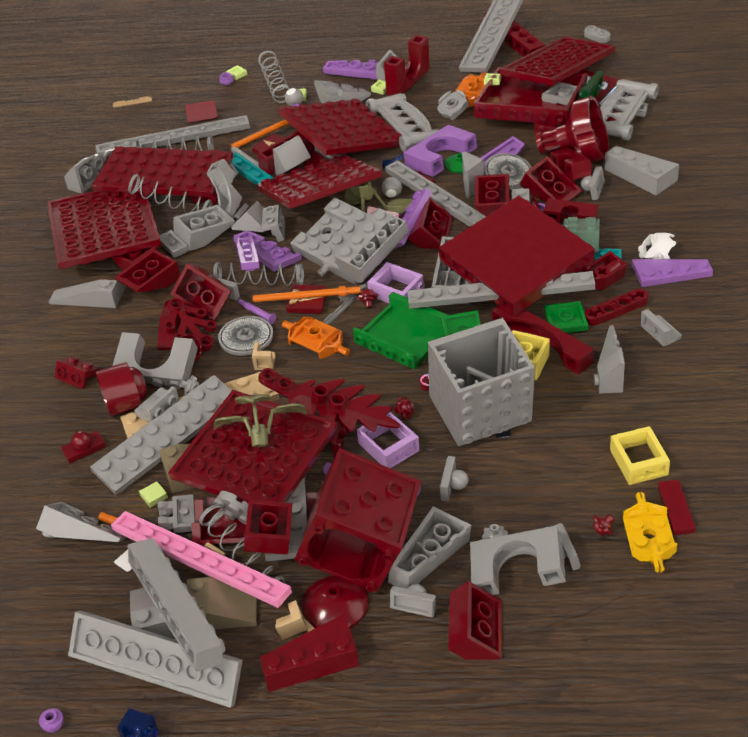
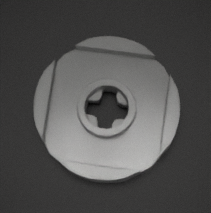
[437,90,469,120]
[213,491,248,525]

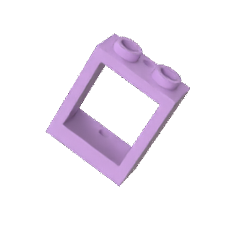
[367,262,425,303]
[357,412,420,468]

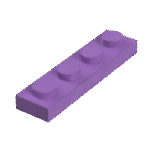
[394,188,432,249]
[235,237,259,271]

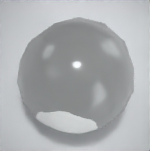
[285,88,303,106]
[381,177,402,198]

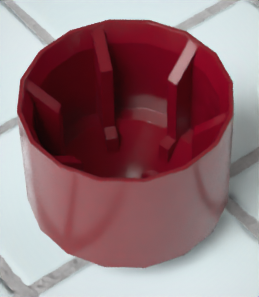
[95,362,147,417]

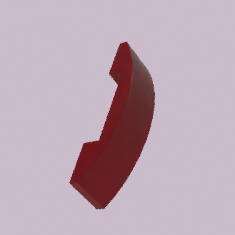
[157,300,186,350]

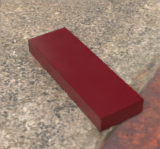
[657,479,696,536]

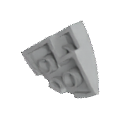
[314,80,371,103]

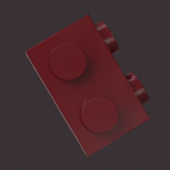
[55,356,100,389]

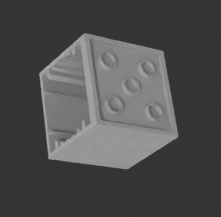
[428,318,535,446]

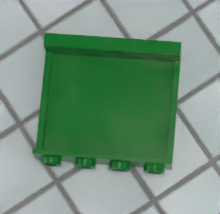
[353,292,448,370]

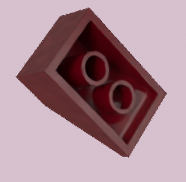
[519,156,582,202]
[115,249,180,293]
[171,263,232,321]

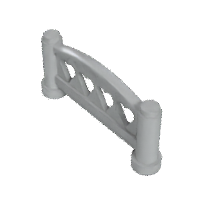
[600,79,659,141]
[366,93,439,152]

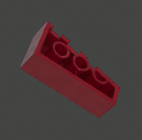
[260,613,359,692]

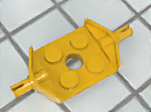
[623,492,677,573]

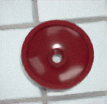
[301,575,369,628]

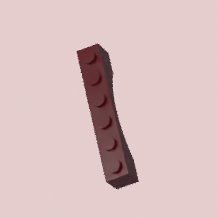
[492,306,594,375]

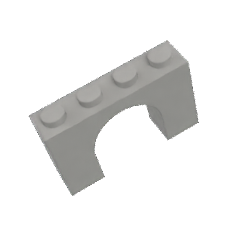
[112,332,198,389]
[470,526,566,595]

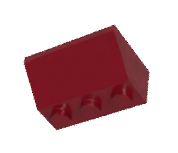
[475,174,510,216]
[407,197,453,249]
[448,581,502,660]

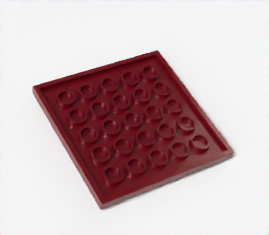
[279,99,401,156]
[256,153,382,209]
[168,390,338,503]

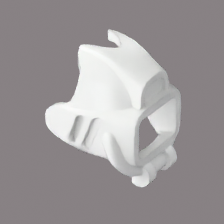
[638,233,676,259]

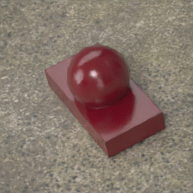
[61,431,106,464]

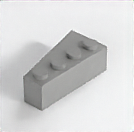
[605,146,679,195]
[388,506,472,589]

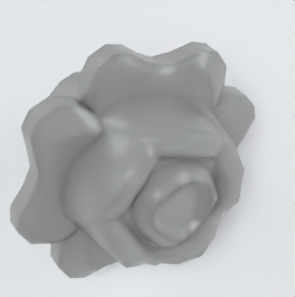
[179,375,200,395]
[482,524,508,539]

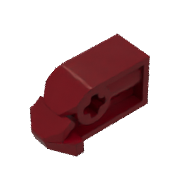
[580,251,627,290]

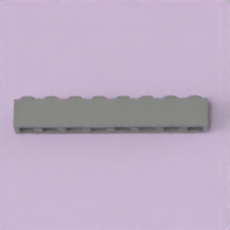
[128,538,225,672]

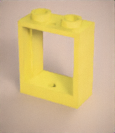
[610,426,670,485]

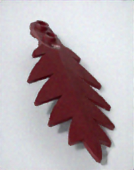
[258,368,400,432]

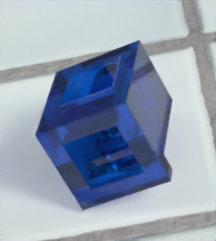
[117,708,159,737]

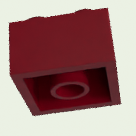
[244,500,293,555]

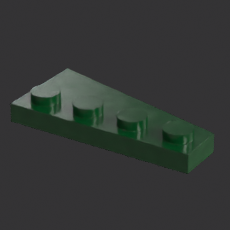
[579,71,604,99]

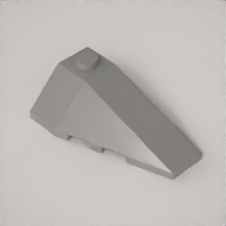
[64,148,115,194]
[49,280,126,308]
[594,325,625,394]
[36,502,127,542]

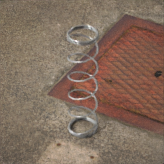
[258,51,290,103]
[133,135,214,151]
[128,174,212,214]
[213,262,304,286]
[199,504,285,584]

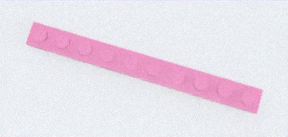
[111,511,292,608]

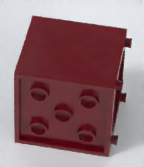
[294,448,421,593]

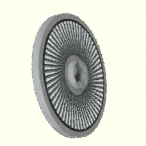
[484,153,532,190]
[218,316,273,356]

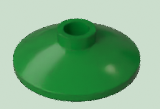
[444,153,463,173]

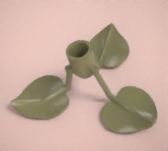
[345,181,413,214]
[214,394,307,447]

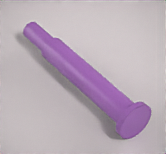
[238,299,276,324]

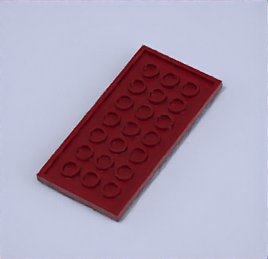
[500,36,615,86]
[92,146,234,197]

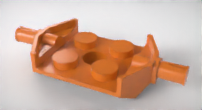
[455,72,486,112]
[282,317,350,359]

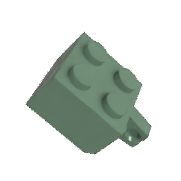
[562,217,599,252]

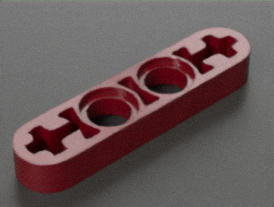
[585,289,648,326]

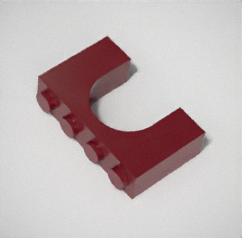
[384,35,430,96]

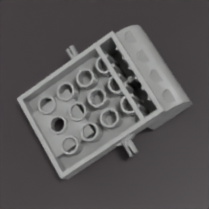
[290,197,409,285]

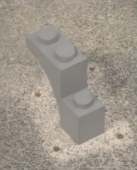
[207,159,242,218]

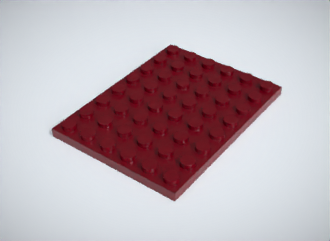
[47,190,162,269]

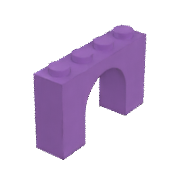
[403,125,477,177]

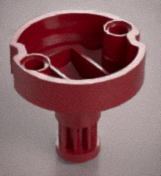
[536,96,609,163]

